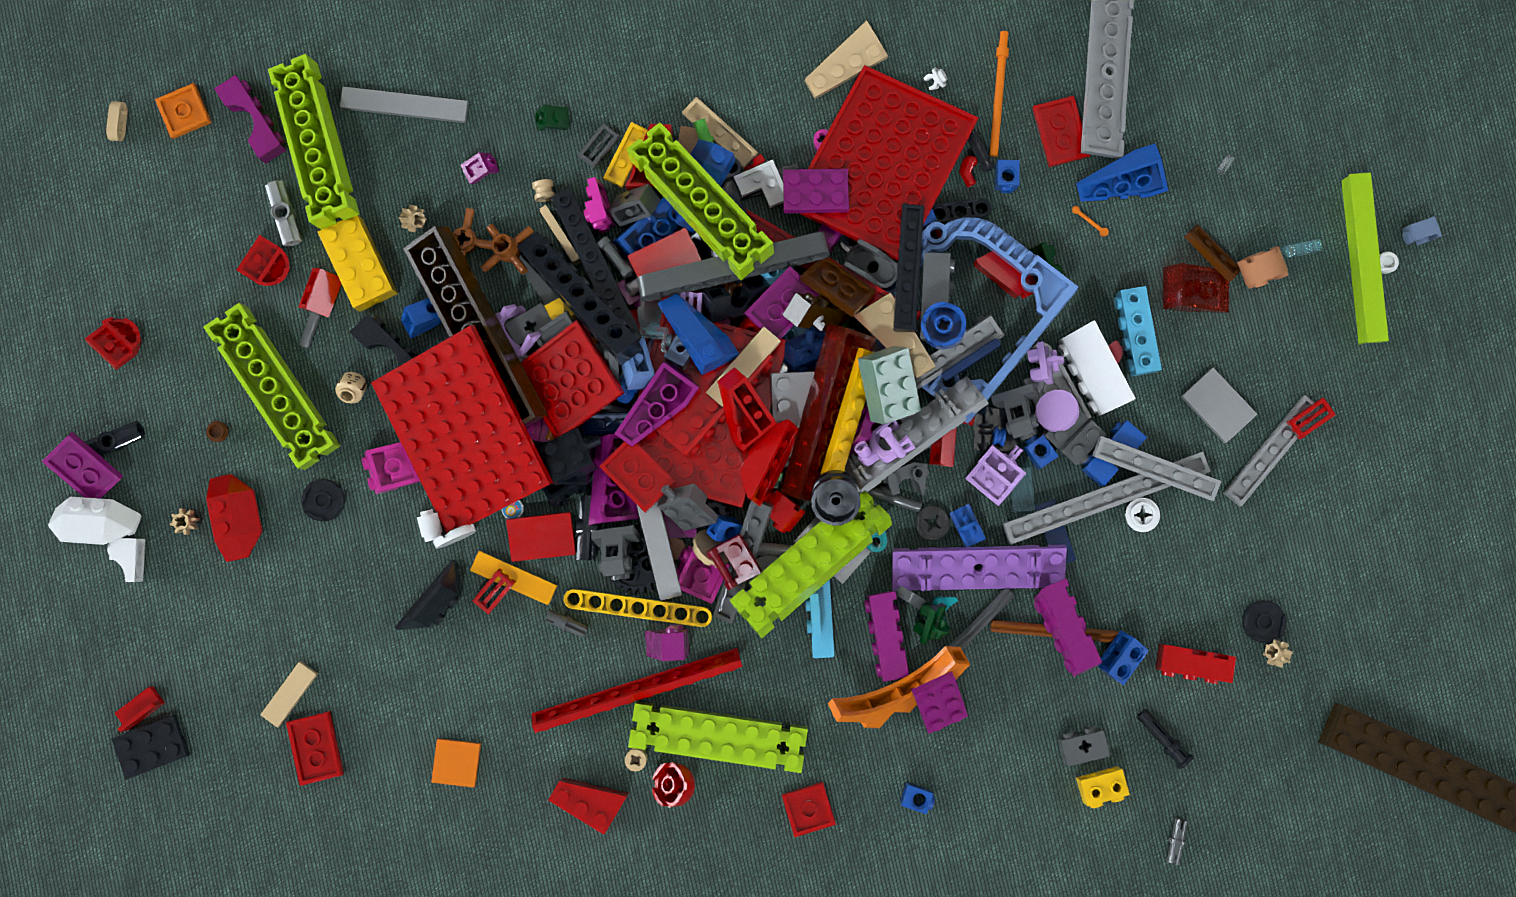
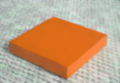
[155,83,212,139]
[431,738,481,788]

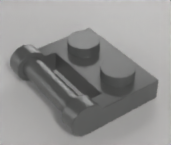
[597,236,635,282]

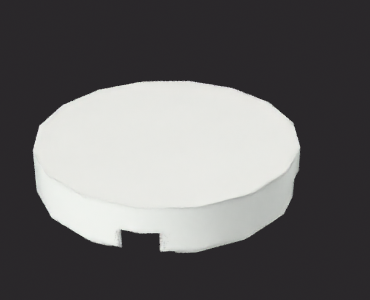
[433,524,476,549]

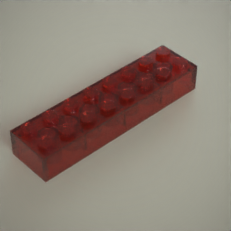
[781,324,876,502]

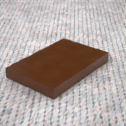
[800,257,876,317]

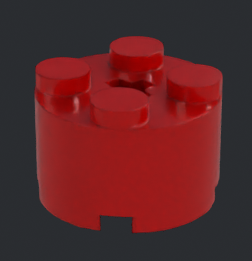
[764,487,806,533]

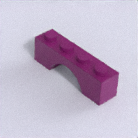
[214,75,286,164]

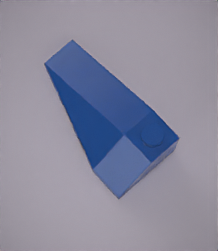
[612,197,678,260]

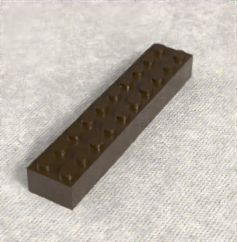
[403,226,548,428]
[1318,703,1516,833]

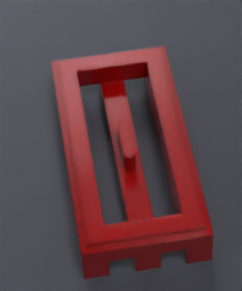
[1286,397,1336,439]
[472,568,516,615]

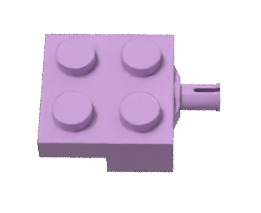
[965,445,1027,506]

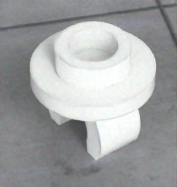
[924,67,947,91]

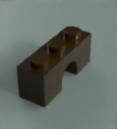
[783,292,846,333]

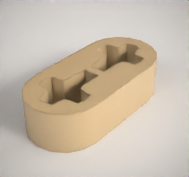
[106,101,128,142]

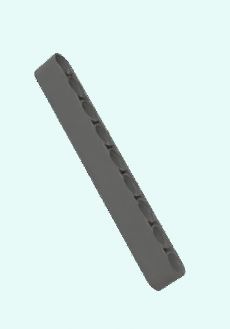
[637,232,830,302]

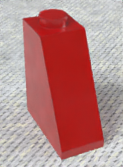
[973,252,1036,299]

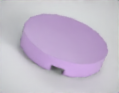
[1035,390,1079,432]

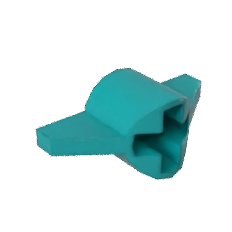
[932,596,958,611]

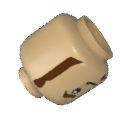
[335,372,367,404]

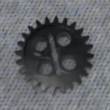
[609,524,656,594]

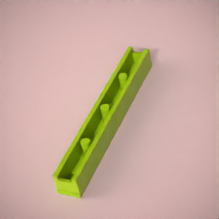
[1341,172,1389,345]

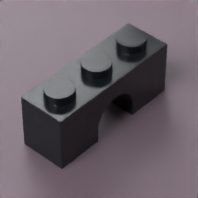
[702,276,770,322]

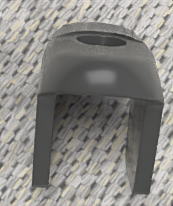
[843,239,897,288]

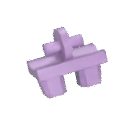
[1027,341,1064,385]

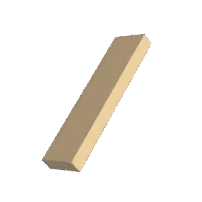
[682,97,758,169]
[706,327,781,407]

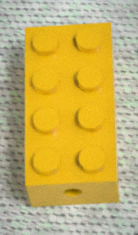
[318,215,398,312]

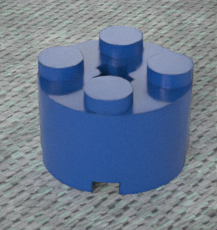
[921,302,966,350]

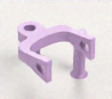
[495,304,542,357]
[854,421,915,466]

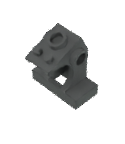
[991,383,1040,440]
[876,460,929,496]
[592,525,640,580]

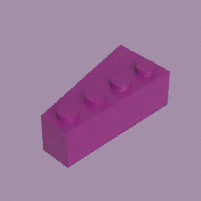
[588,434,639,525]
[645,624,689,661]

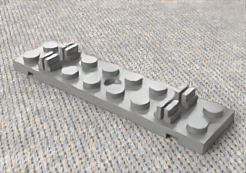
[1081,0,1134,159]
[844,376,989,493]

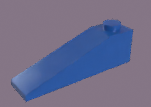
[675,139,736,234]
[1076,144,1168,202]
[658,293,739,375]

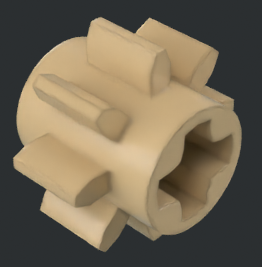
[398,205,427,232]
[170,508,200,535]
[1263,639,1293,668]

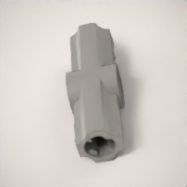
[265,180,302,247]

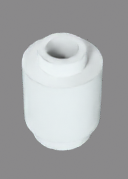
[417,509,443,542]

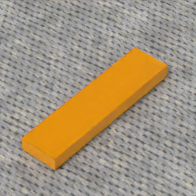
[470,551,558,605]

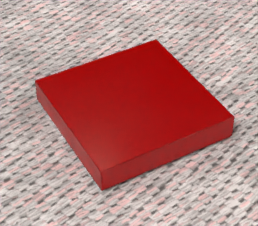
[781,781,836,838]

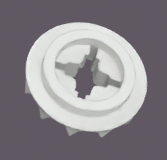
[1125,498,1160,532]

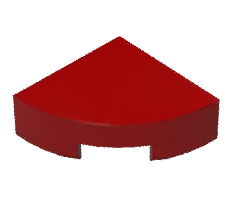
[744,154,765,172]

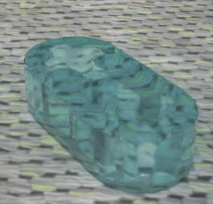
[1281,239,1324,259]

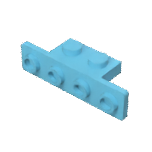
[805,580,834,658]

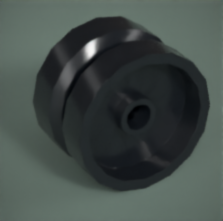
[811,470,861,526]

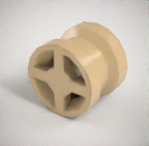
[532,179,555,202]
[625,748,648,771]

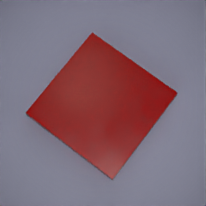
[521,320,625,438]

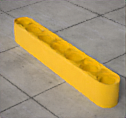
[564,589,713,627]

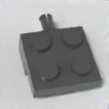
[657,484,719,531]

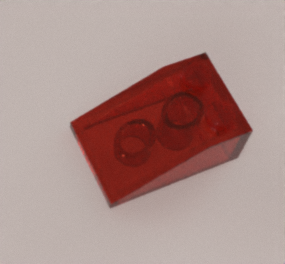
[1163,263,1229,313]

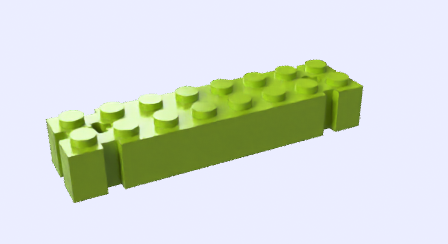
[268,54,360,230]
[627,122,774,280]
[203,303,341,470]
[730,490,892,639]
[628,701,808,773]

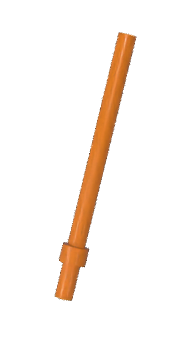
[989,31,1009,157]

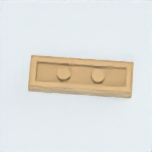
[539,205,582,266]
[261,661,318,728]

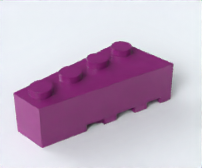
[1034,578,1102,677]
[864,590,909,682]

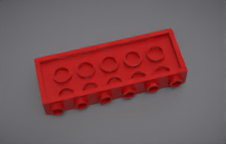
[655,328,774,458]

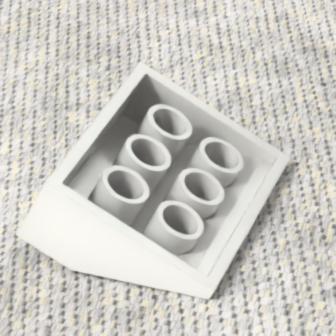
[1058,320,1136,417]

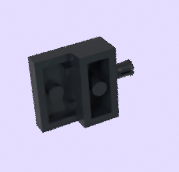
[539,427,602,485]

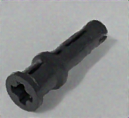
[1136,708,1194,769]

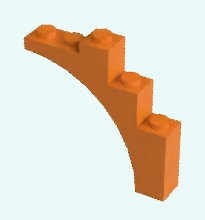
[828,646,970,728]

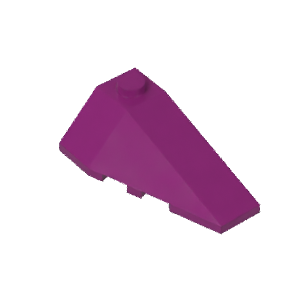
[615,362,700,446]

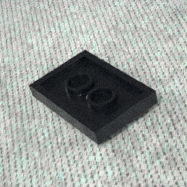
[111,715,190,780]

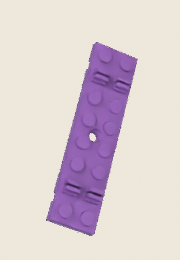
[892,545,1067,591]

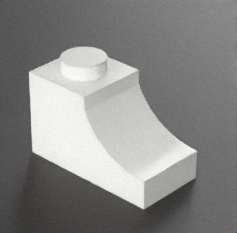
[107,538,145,582]

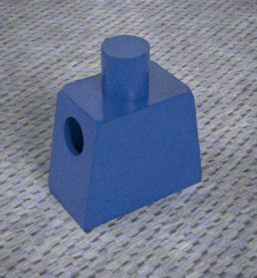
[401,298,442,338]

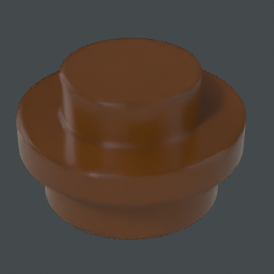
[206,421,229,442]

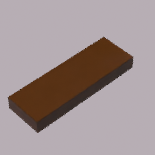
[1184,224,1240,282]

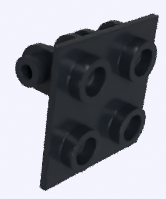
[973,407,1018,452]

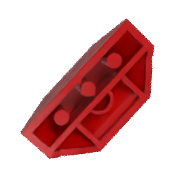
[740,419,799,506]
[206,474,263,562]

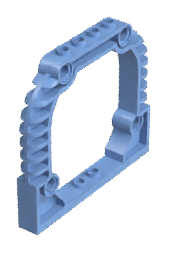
[874,217,1079,424]

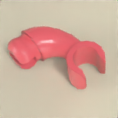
[1108,341,1123,364]

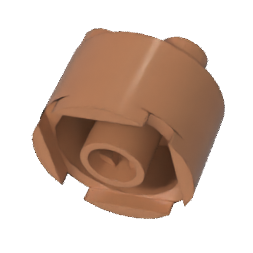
[1237,246,1288,289]

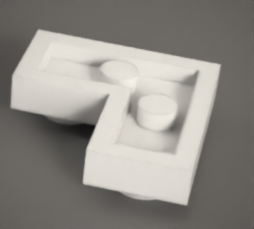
[734,160,784,208]

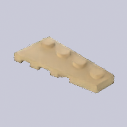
[805,20,888,99]
[854,293,936,379]

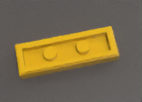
[603,122,647,188]

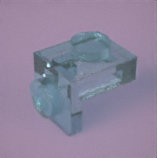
[640,322,672,353]

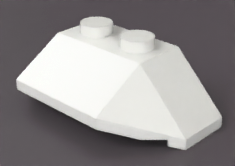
[48,497,142,545]

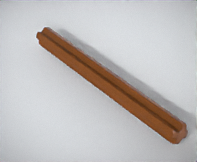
[990,620,1119,643]

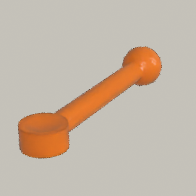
[1072,206,1109,237]

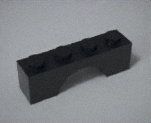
[350,314,415,367]

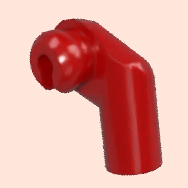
[959,155,977,188]

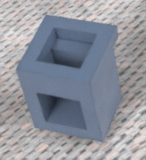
[1402,216,1442,246]
[663,335,691,371]

